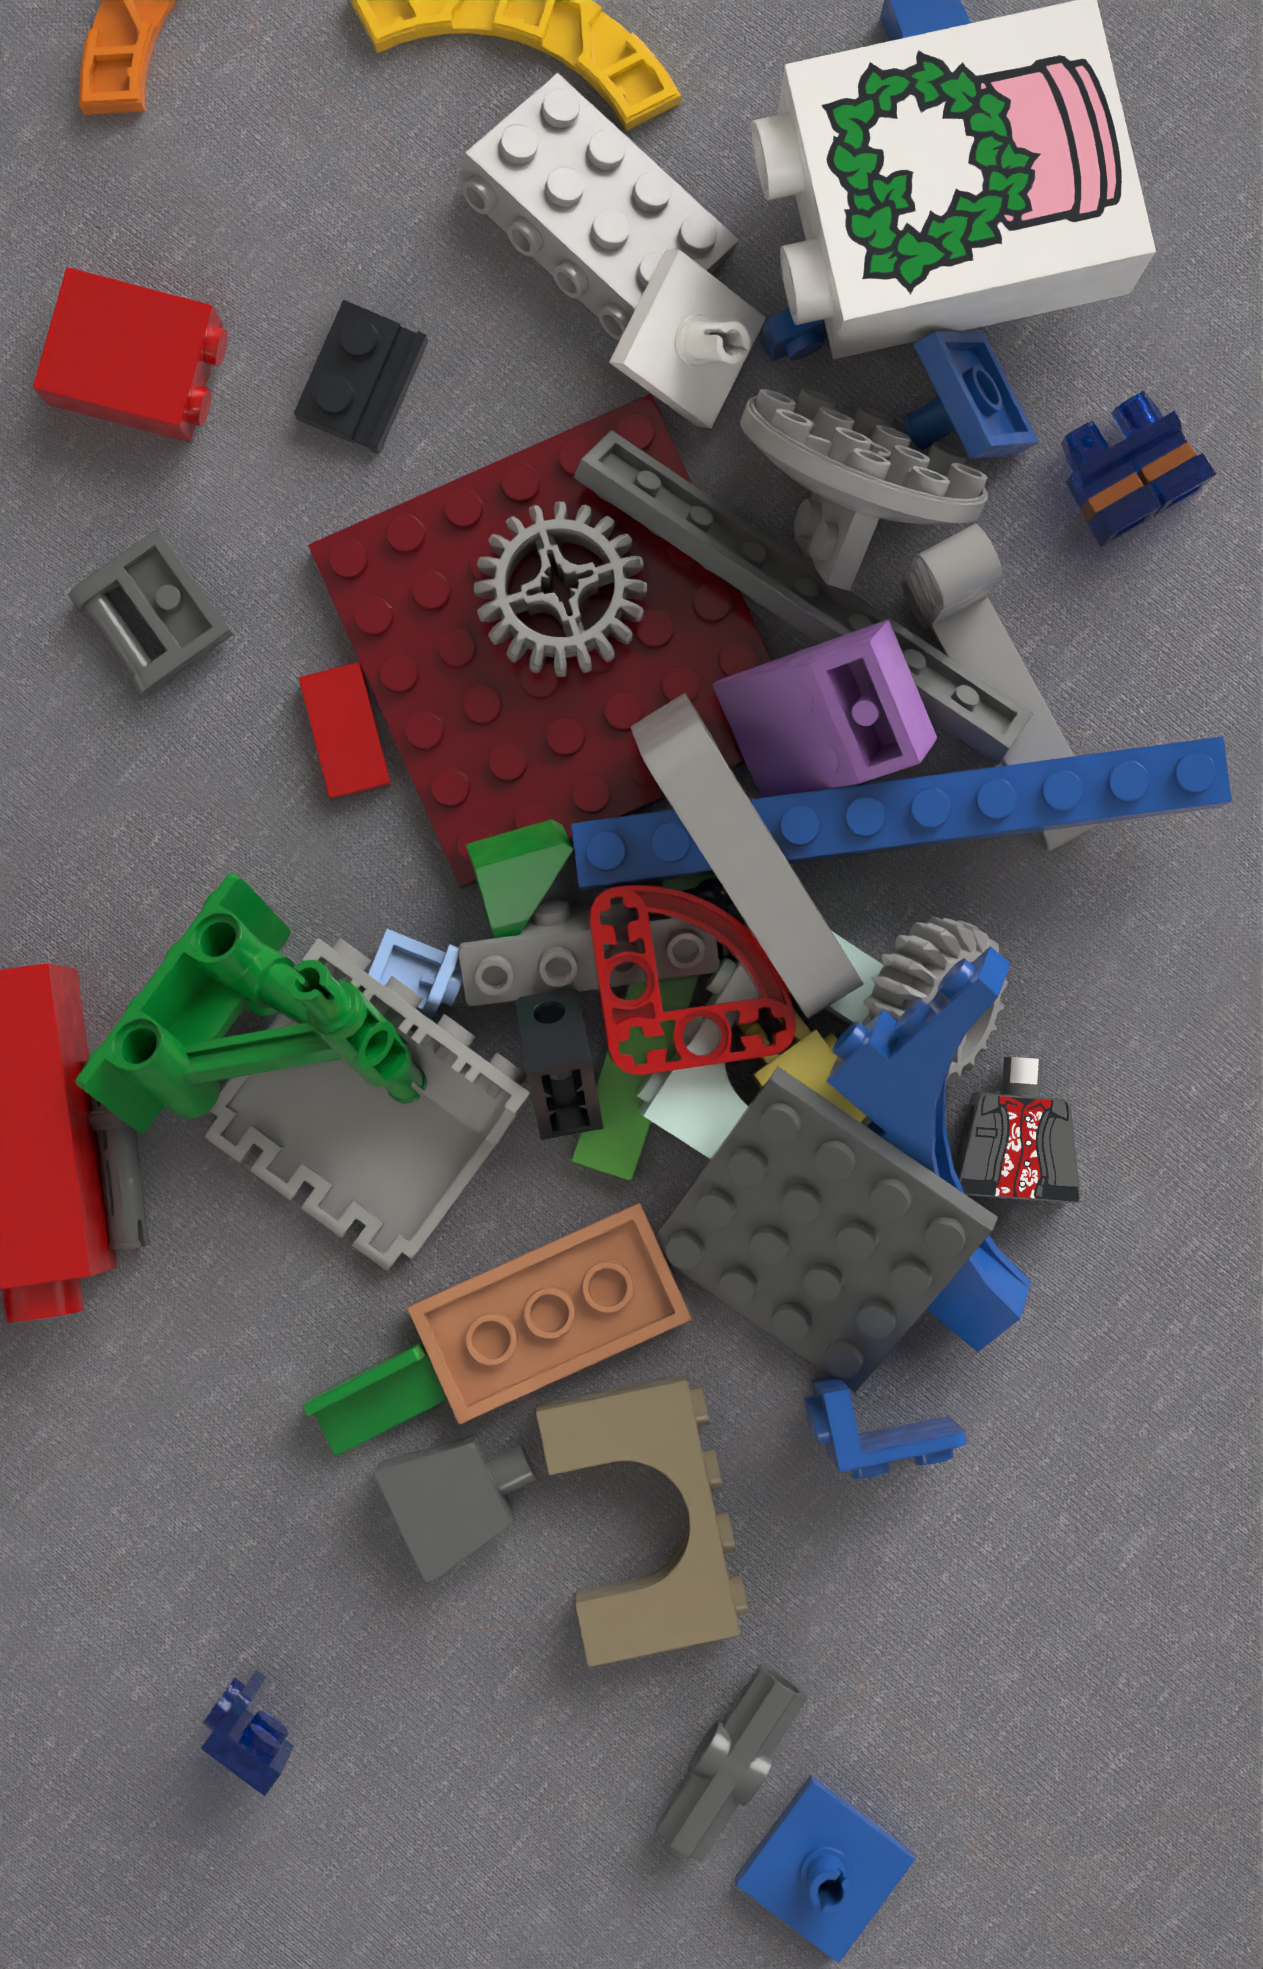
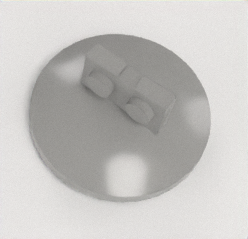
[740,388,988,591]

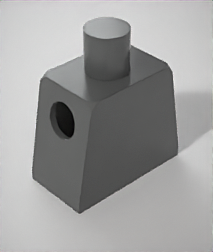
[373,1435,537,1585]

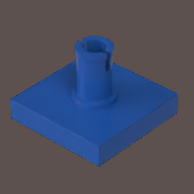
[904,331,1039,459]
[735,1775,915,1964]

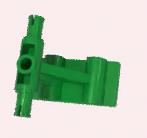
[75,873,427,1134]

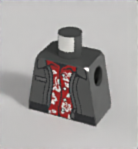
[954,1057,1080,1203]

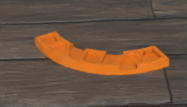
[79,0,177,115]

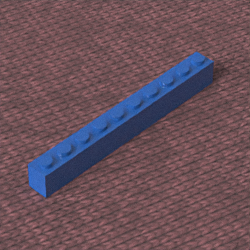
[571,736,1232,891]

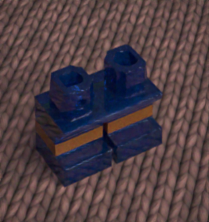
[1061,391,1216,547]

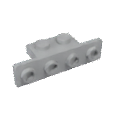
[459,897,720,1006]

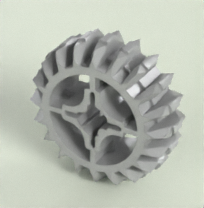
[474,501,647,677]
[861,916,1008,1084]

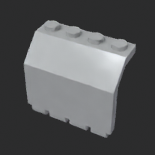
[204,938,531,1272]

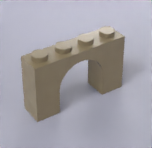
[536,1373,749,1667]

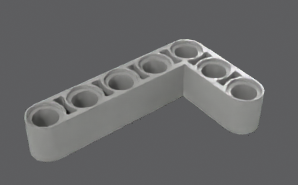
[901,524,1102,852]
[630,693,864,1019]

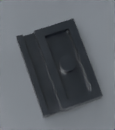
[294,300,428,454]

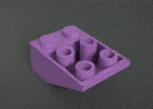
[713,619,937,798]

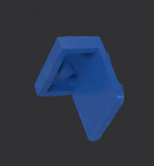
[804,1376,967,1479]

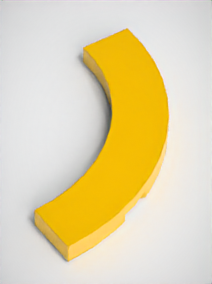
[350,0,681,131]

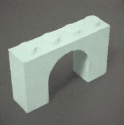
[636,922,883,1159]

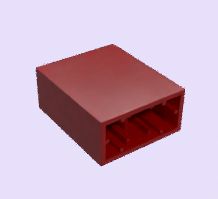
[0,963,117,1323]

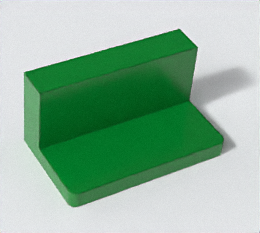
[301,1340,448,1457]

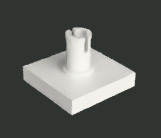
[609,249,766,428]

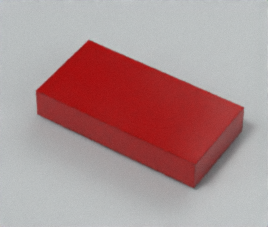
[298,662,392,801]

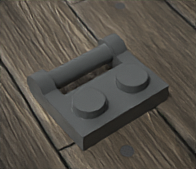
[68,528,234,698]

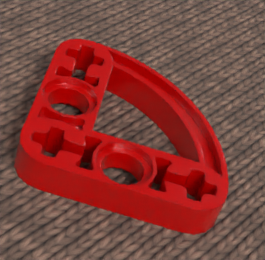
[589,885,796,1075]

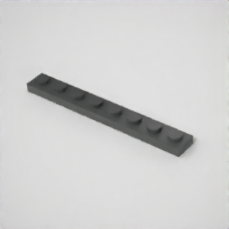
[573,430,1033,765]

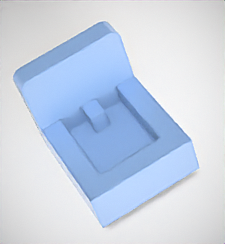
[368,929,463,1020]

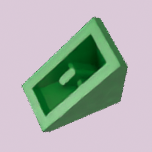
[466,819,574,939]

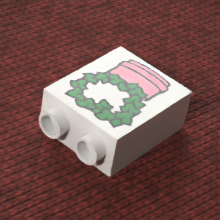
[752,0,1156,359]

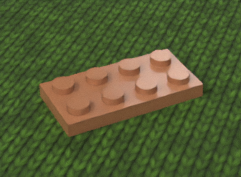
[407,1202,692,1425]

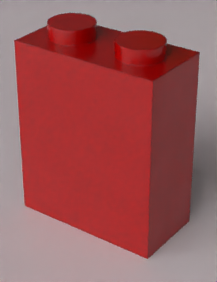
[33,267,228,443]

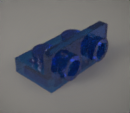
[201,1670,294,1796]

